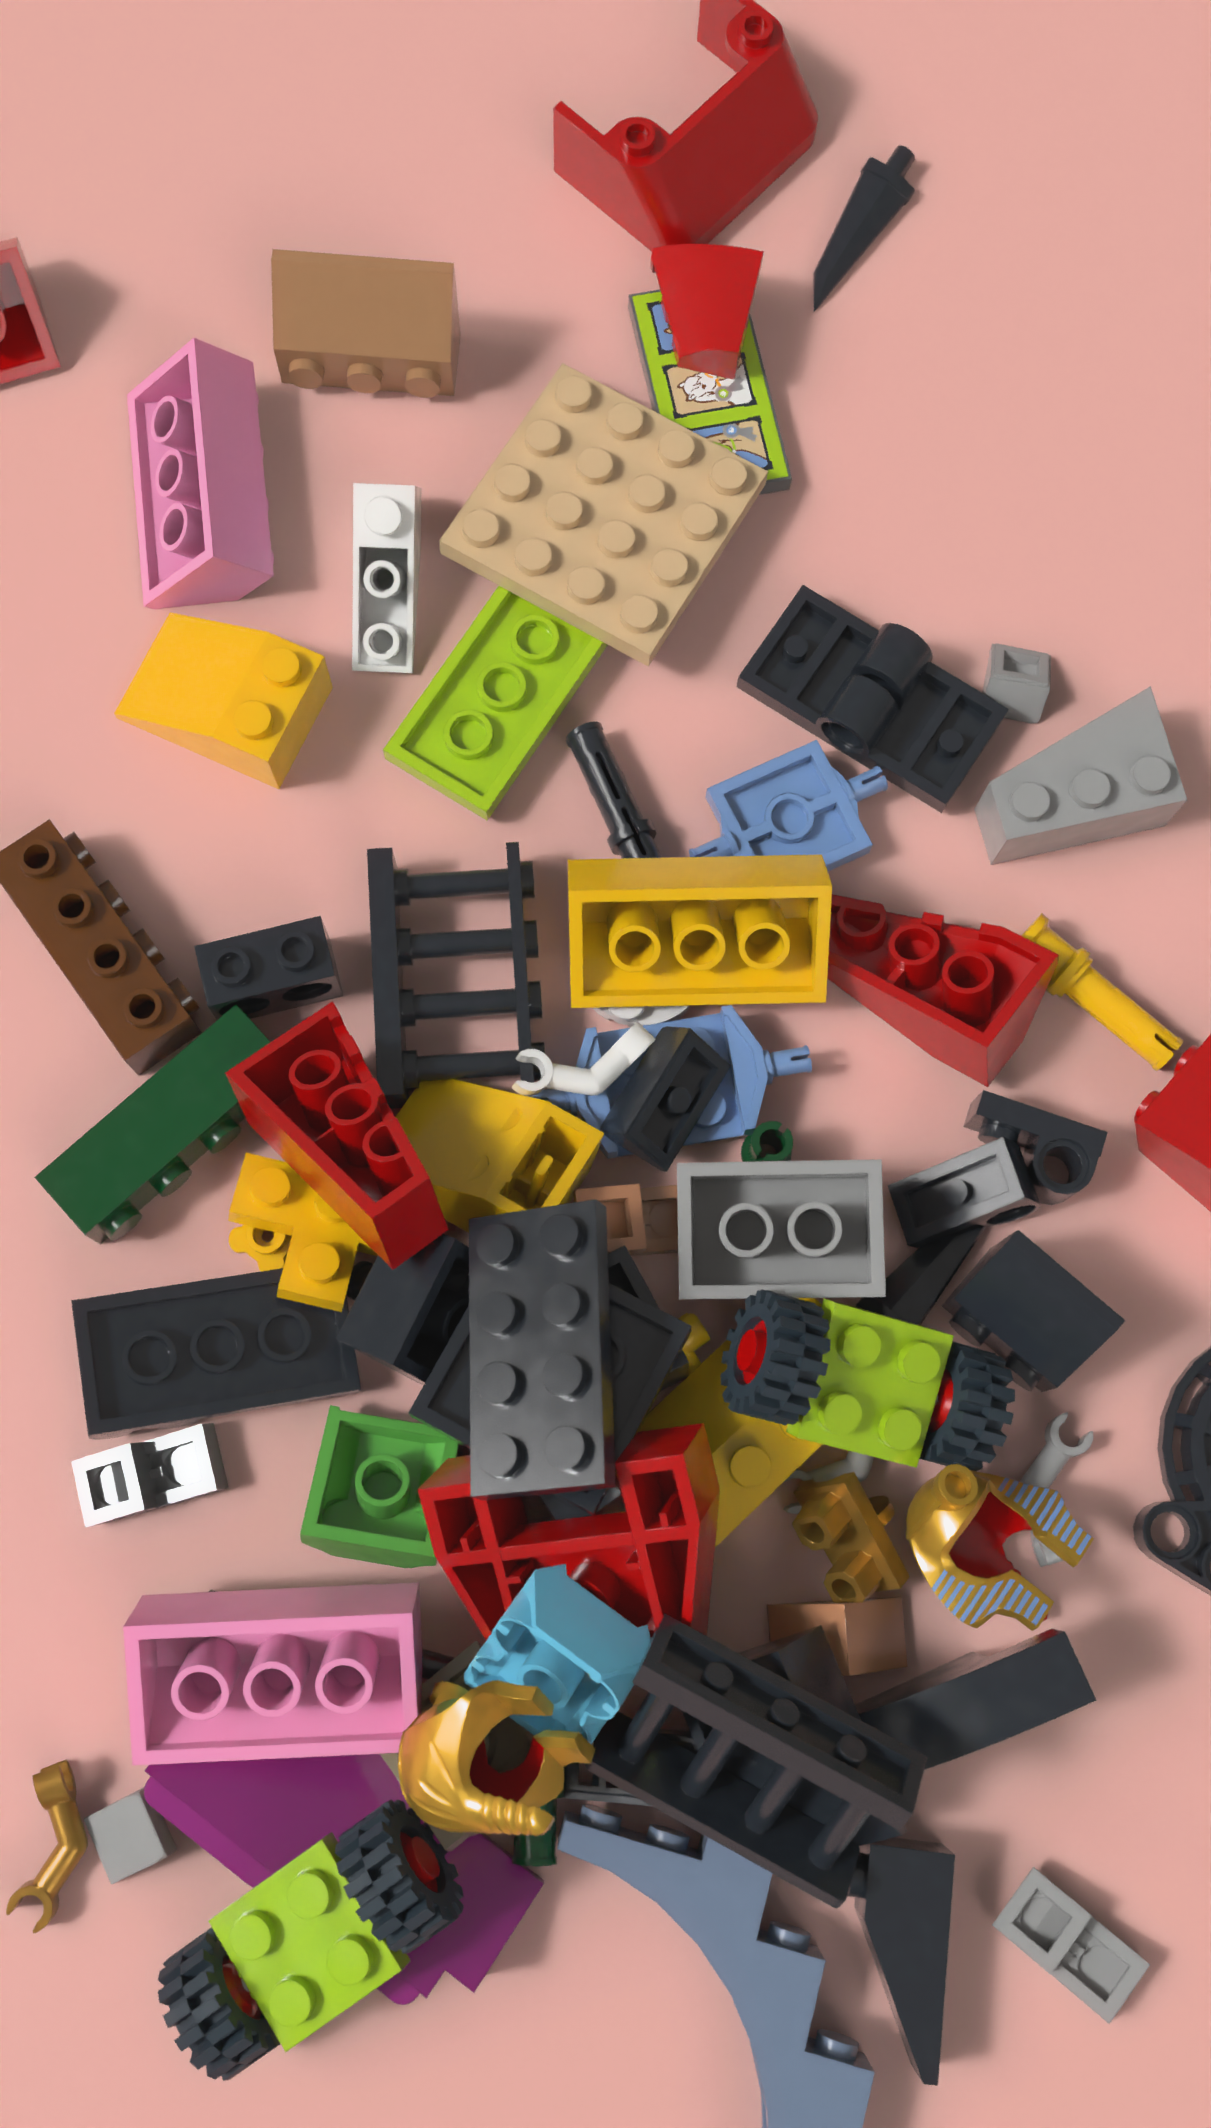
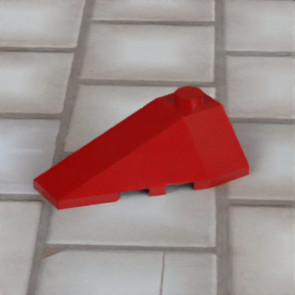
[827,894,1059,1087]

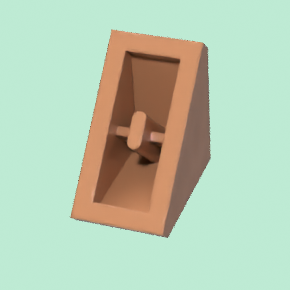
[767,1597,908,1676]

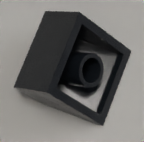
[942,1230,1125,1392]

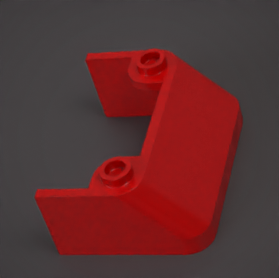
[553,0,818,252]

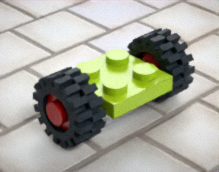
[720,1289,1015,1471]
[158,1799,464,2081]

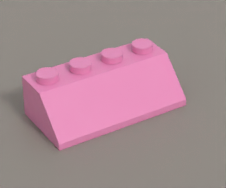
[127,338,274,609]
[123,1582,423,1765]

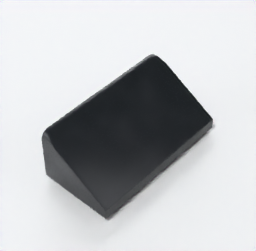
[600,1026,731,1172]

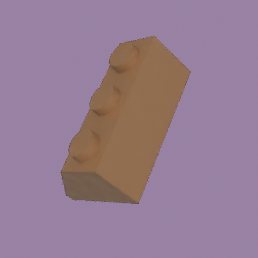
[271,249,461,398]

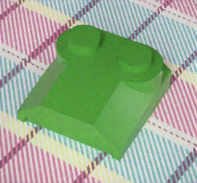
[300,1405,459,1568]

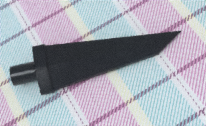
[813,146,915,312]
[856,1224,987,1325]

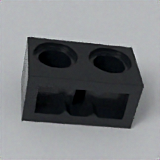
[194,916,343,1020]

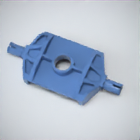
[528,1005,812,1159]

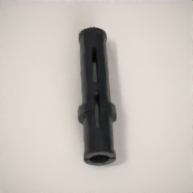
[566,721,662,858]

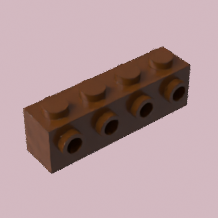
[0,819,202,1076]

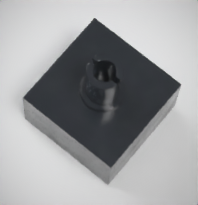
[336,1234,469,1386]

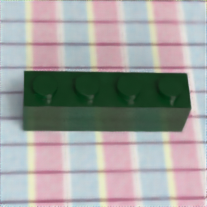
[34,1005,270,1244]

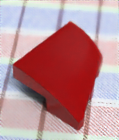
[650,244,764,380]

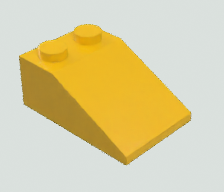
[114,612,333,789]

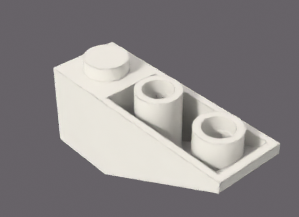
[352,483,422,673]

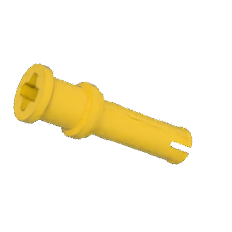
[1021,913,1184,1071]

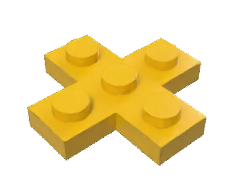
[228,1152,378,1312]

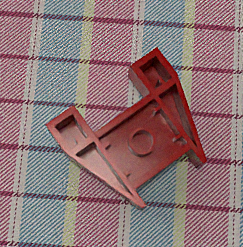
[418,1423,720,1641]

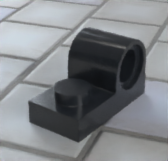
[963,1090,1108,1205]
[888,1137,1041,1248]

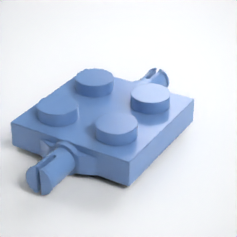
[689,740,888,871]

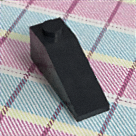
[848,1837,955,2086]

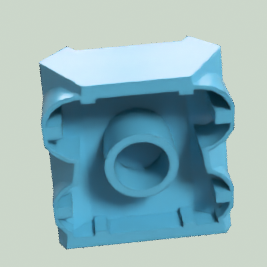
[464,1564,650,1744]

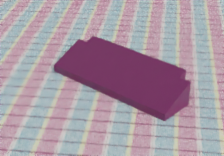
[144,1754,544,2005]

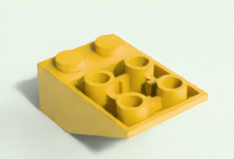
[395,1079,604,1233]

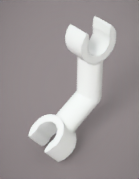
[512,1021,656,1096]

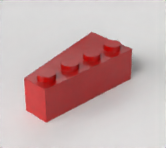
[225,1001,449,1270]

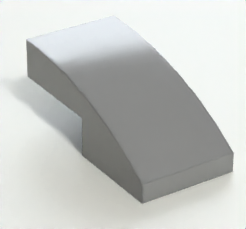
[992,1867,1150,2024]

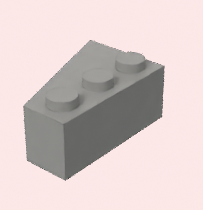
[974,686,1187,865]

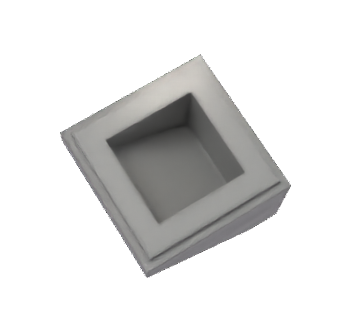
[982,643,1051,724]
[84,1787,177,1885]

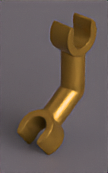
[6,1759,88,1934]

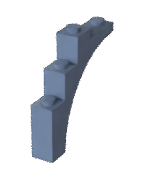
[558,1804,875,2128]

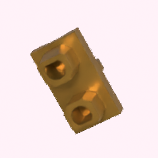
[792,1472,910,1603]

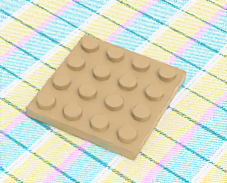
[439,363,768,667]

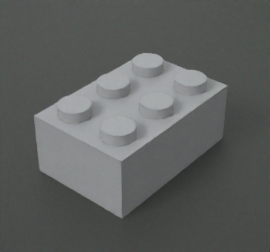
[677,1159,886,1299]

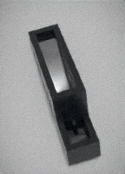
[855,1628,1096,1770]

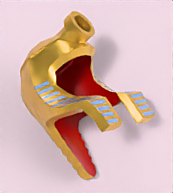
[905,1464,1094,1631]
[398,1680,595,1836]

